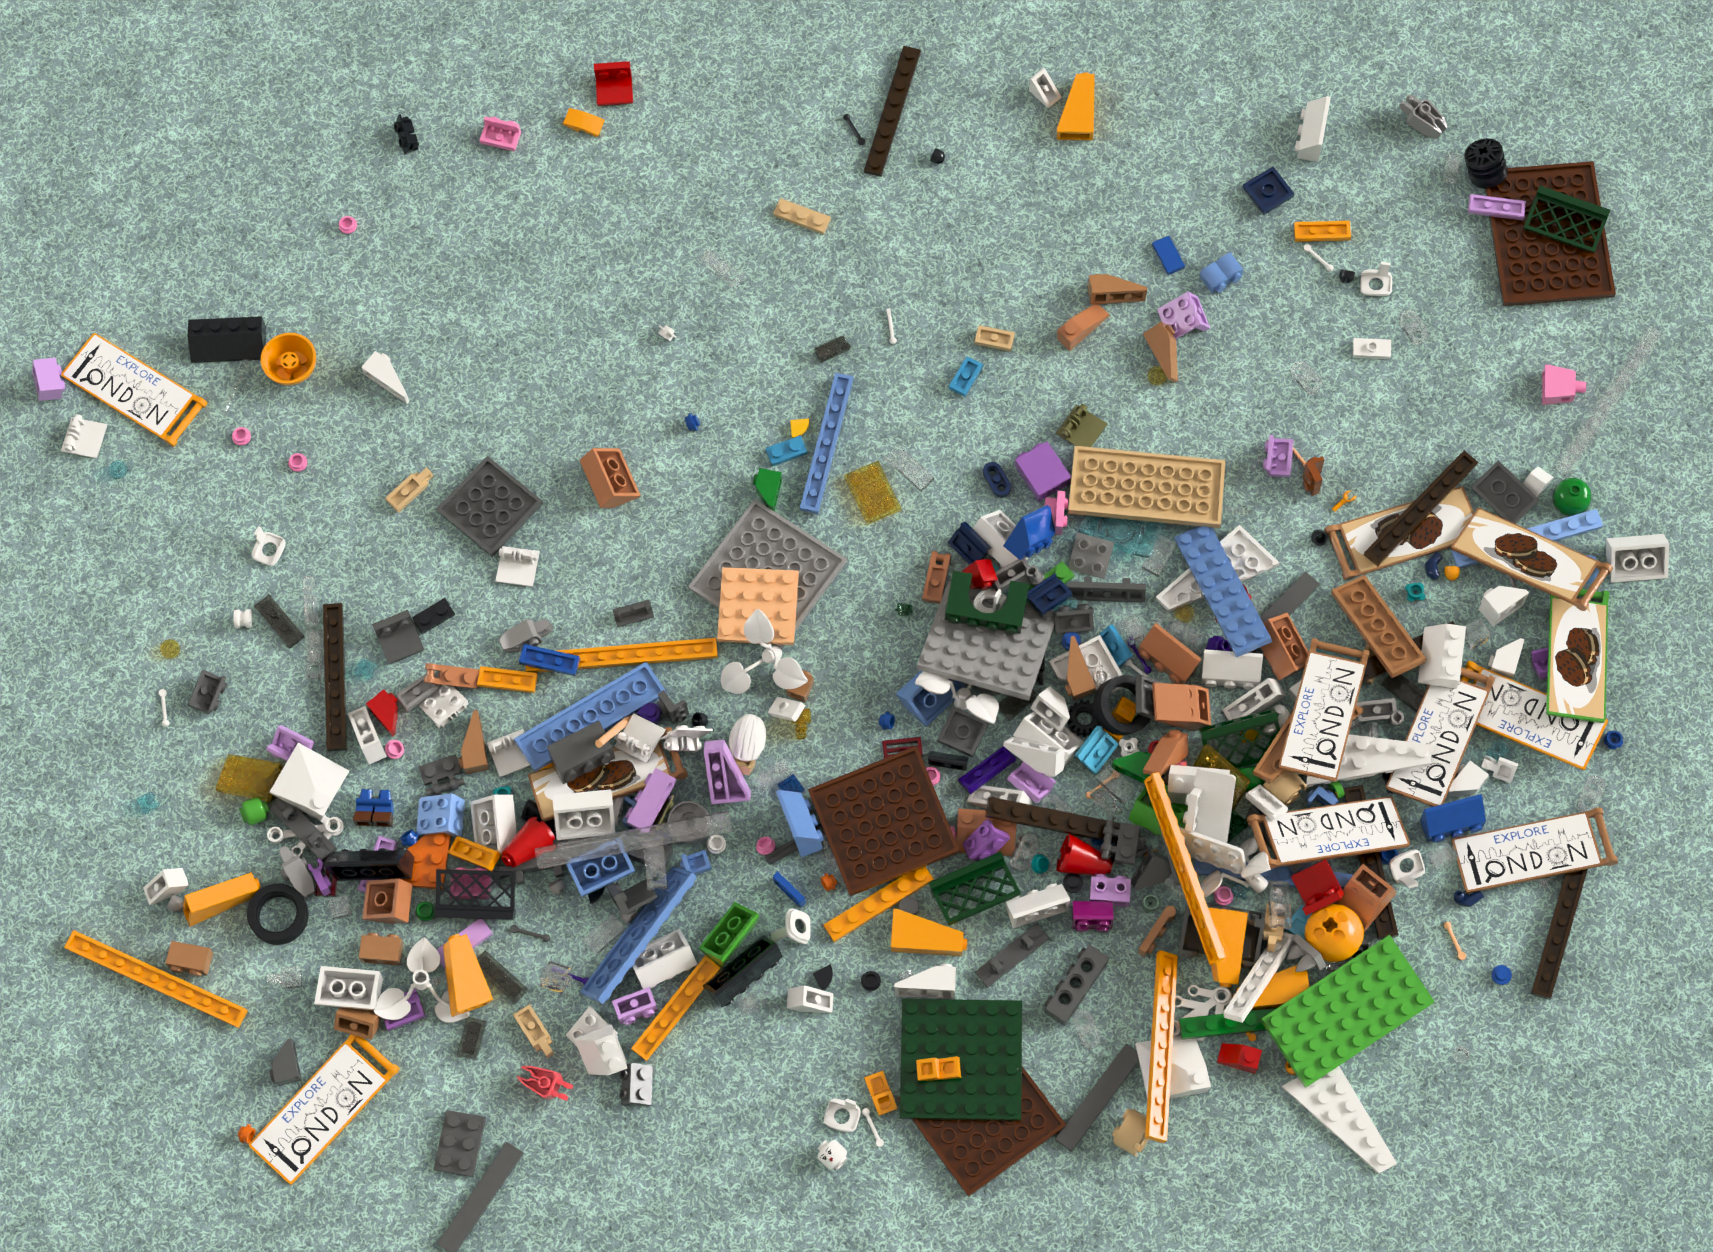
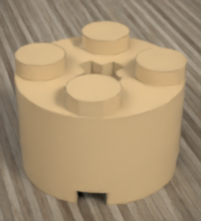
[1263,771,1308,807]
[1112,1109,1149,1157]

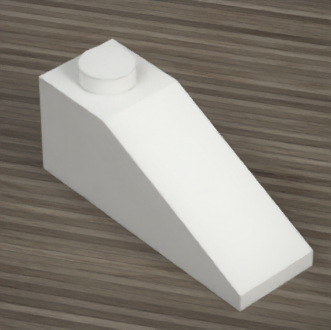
[361,351,410,404]
[1222,678,1286,720]
[347,706,387,764]
[1003,737,1065,777]
[967,785,1033,809]

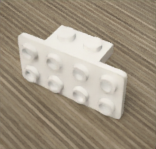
[1183,768,1236,843]
[1179,827,1246,874]

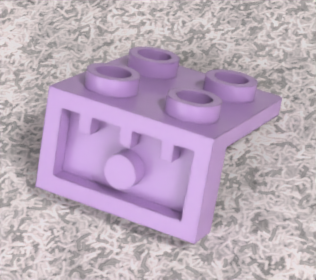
[1157,292,1210,339]

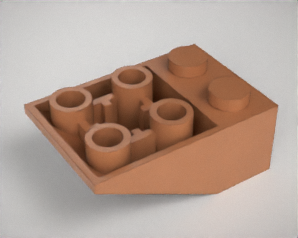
[1152,683,1211,731]
[1334,864,1396,932]

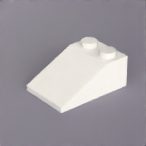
[894,964,956,999]

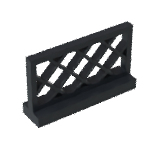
[434,869,516,920]

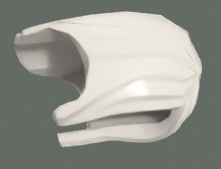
[728,714,766,761]

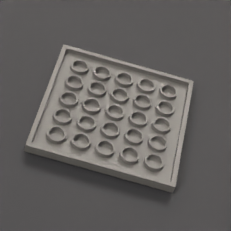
[688,499,848,650]
[917,581,1055,701]

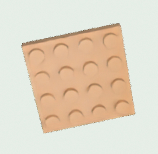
[717,567,799,645]

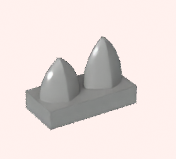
[1287,934,1326,972]

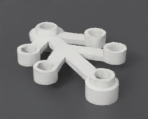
[267,814,344,858]
[1173,985,1232,1041]

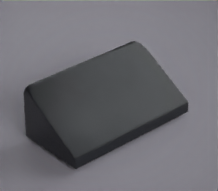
[928,751,969,771]

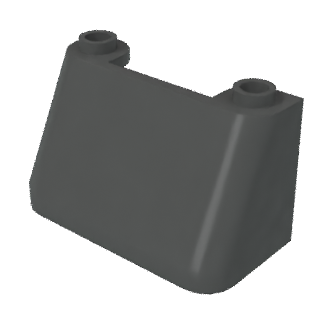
[1178,901,1265,969]

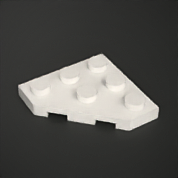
[1049,635,1123,695]

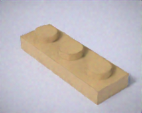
[773,198,831,235]

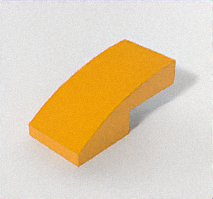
[562,108,605,137]
[1103,696,1136,741]
[916,1056,961,1081]
[864,1070,898,1116]

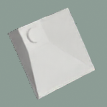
[269,743,349,821]
[1135,1035,1211,1099]

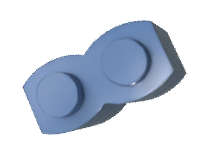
[1199,252,1243,294]

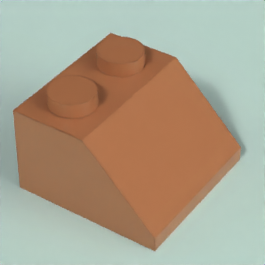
[362,879,413,924]

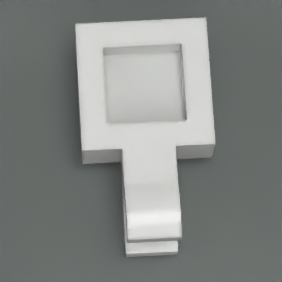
[1481,755,1518,783]

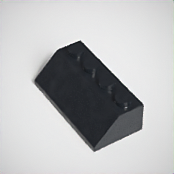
[187,316,266,363]
[324,848,414,881]
[703,935,783,1008]

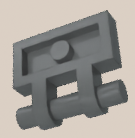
[418,754,465,796]
[1100,820,1140,865]

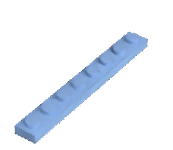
[1451,509,1603,569]

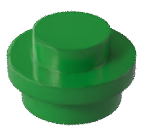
[415,901,435,921]

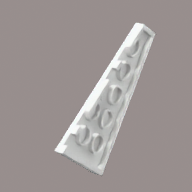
[1156,525,1279,612]
[1306,734,1433,787]
[1281,1066,1397,1174]

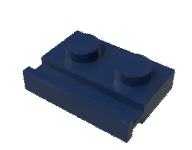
[948,522,992,565]
[1027,573,1072,616]

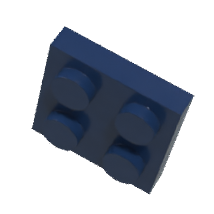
[1243,166,1294,215]

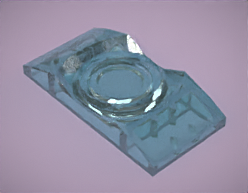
[1079,515,1164,558]

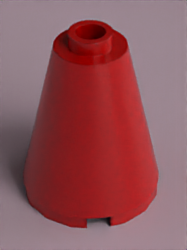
[502,817,556,867]
[1056,834,1113,876]

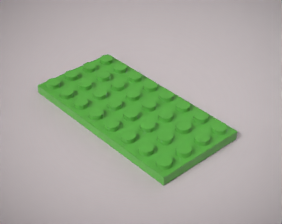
[1260,935,1435,1088]

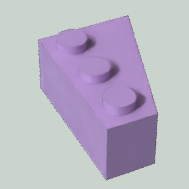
[704,740,751,804]
[625,768,676,835]

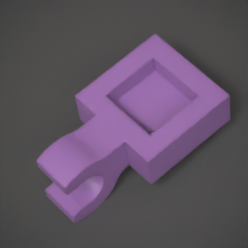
[308,859,332,896]

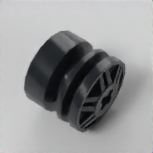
[1464,138,1508,188]

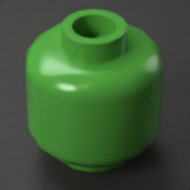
[239,797,270,825]

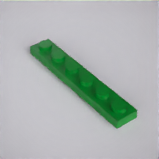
[1178,1008,1277,1040]

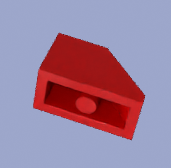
[961,559,998,590]
[366,689,399,737]
[1216,1043,1262,1074]

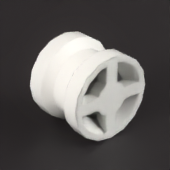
[233,609,252,628]

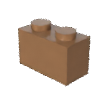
[359,933,404,966]
[165,941,213,977]
[334,1007,381,1040]

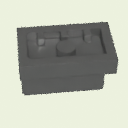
[372,610,424,664]
[606,879,657,916]

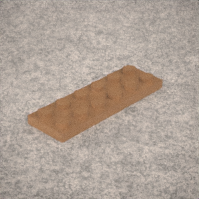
[1331,575,1426,678]

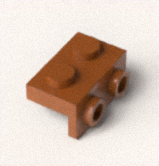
[1302,456,1325,496]

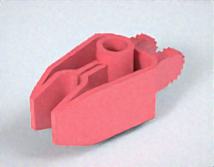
[517,1066,573,1101]

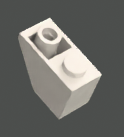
[1447,761,1489,797]

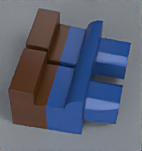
[353,789,394,827]

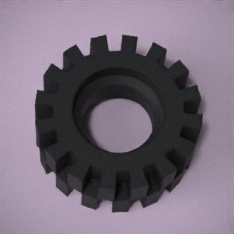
[1068,700,1101,737]

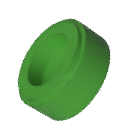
[1328,781,1345,799]

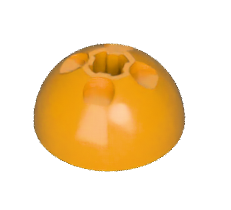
[261,333,316,386]
[1304,904,1364,962]

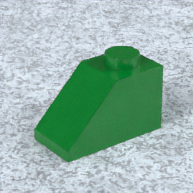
[753,468,782,511]
[1111,751,1152,784]

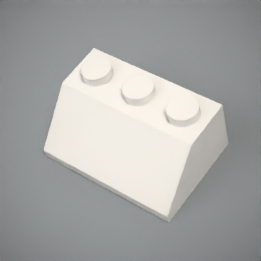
[1294,96,1331,162]
[973,510,1028,568]
[1606,534,1669,583]
[1418,624,1466,688]
[1201,649,1263,690]
[1013,712,1084,767]
[1168,765,1230,804]
[552,790,616,840]
[470,795,517,857]
[1005,883,1070,929]
[632,928,698,989]
[314,966,383,1010]

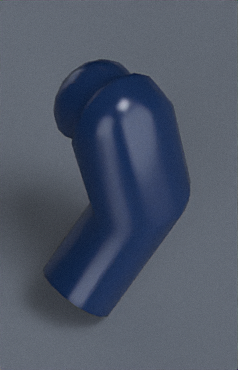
[1425,552,1443,580]
[1454,890,1484,907]

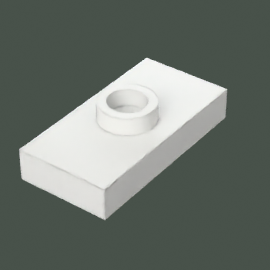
[1353,338,1391,359]
[768,697,805,722]
[1245,784,1288,821]

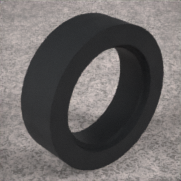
[1093,675,1151,735]
[247,884,309,945]

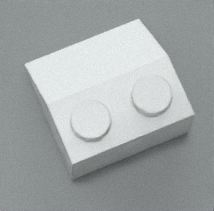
[1479,586,1529,627]
[574,1024,627,1075]

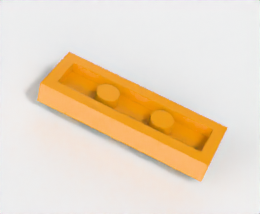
[1294,221,1351,242]
[477,666,538,694]
[448,836,501,872]

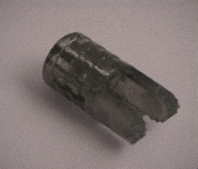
[814,336,851,363]

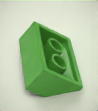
[1128,787,1188,836]
[699,902,759,967]

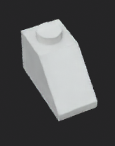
[1488,638,1525,679]
[1030,686,1070,732]
[143,868,189,905]
[787,986,833,1013]

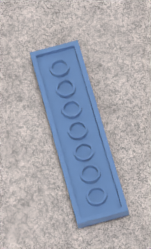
[1174,526,1272,658]
[514,662,667,772]
[580,866,697,1004]

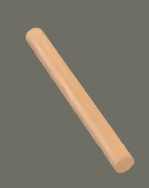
[595,715,632,748]

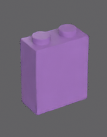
[1015,441,1071,502]

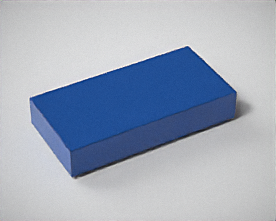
[1152,236,1185,275]
[773,871,806,907]

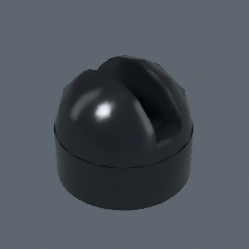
[930,148,945,164]
[1339,269,1355,283]
[1310,529,1328,546]
[692,712,709,727]

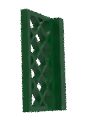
[1523,186,1610,253]
[1198,708,1280,770]
[929,851,1021,926]

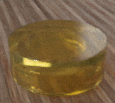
[1147,366,1166,385]
[1175,604,1194,623]
[160,639,180,659]

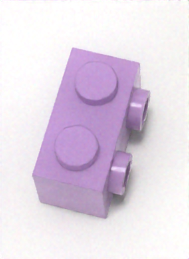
[32,358,65,401]
[1090,874,1131,907]
[612,987,658,1025]

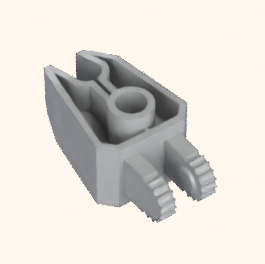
[1399,94,1447,139]
[499,619,554,653]
[279,846,315,898]

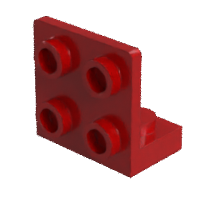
[594,61,633,106]
[1291,859,1345,916]

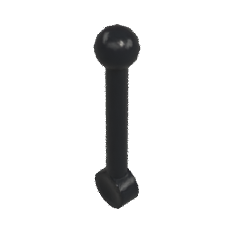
[843,114,865,145]

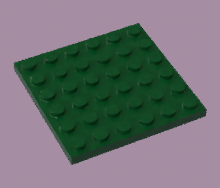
[900,998,1022,1121]

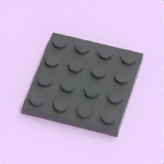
[436,456,543,557]

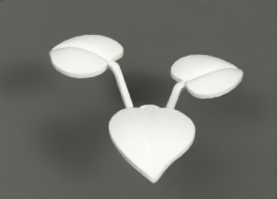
[721,609,808,694]
[915,671,999,724]
[1200,836,1271,898]
[374,937,470,1023]

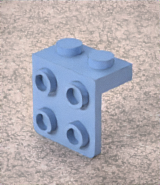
[416,793,465,838]

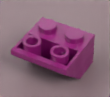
[1072,901,1113,932]

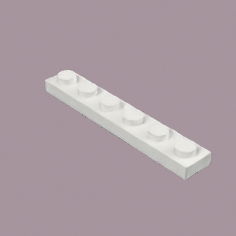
[1223,932,1294,1023]

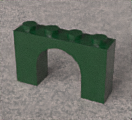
[944,570,1029,634]

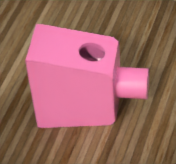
[1542,365,1586,405]

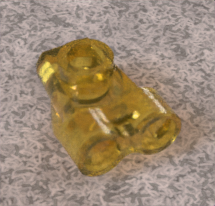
[791,708,811,739]

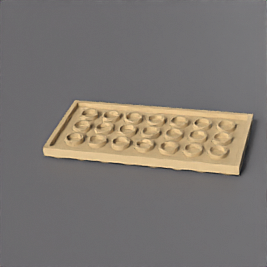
[1068,446,1226,528]

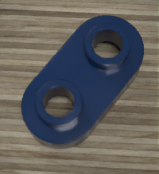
[983,462,1011,498]

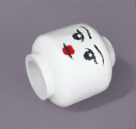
[817,1140,848,1170]

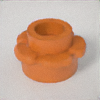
[820,873,837,892]
[238,1124,256,1144]

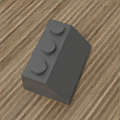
[547,720,615,784]

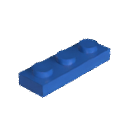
[519,644,580,676]

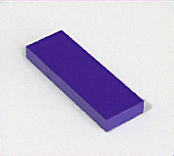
[958,746,1016,794]

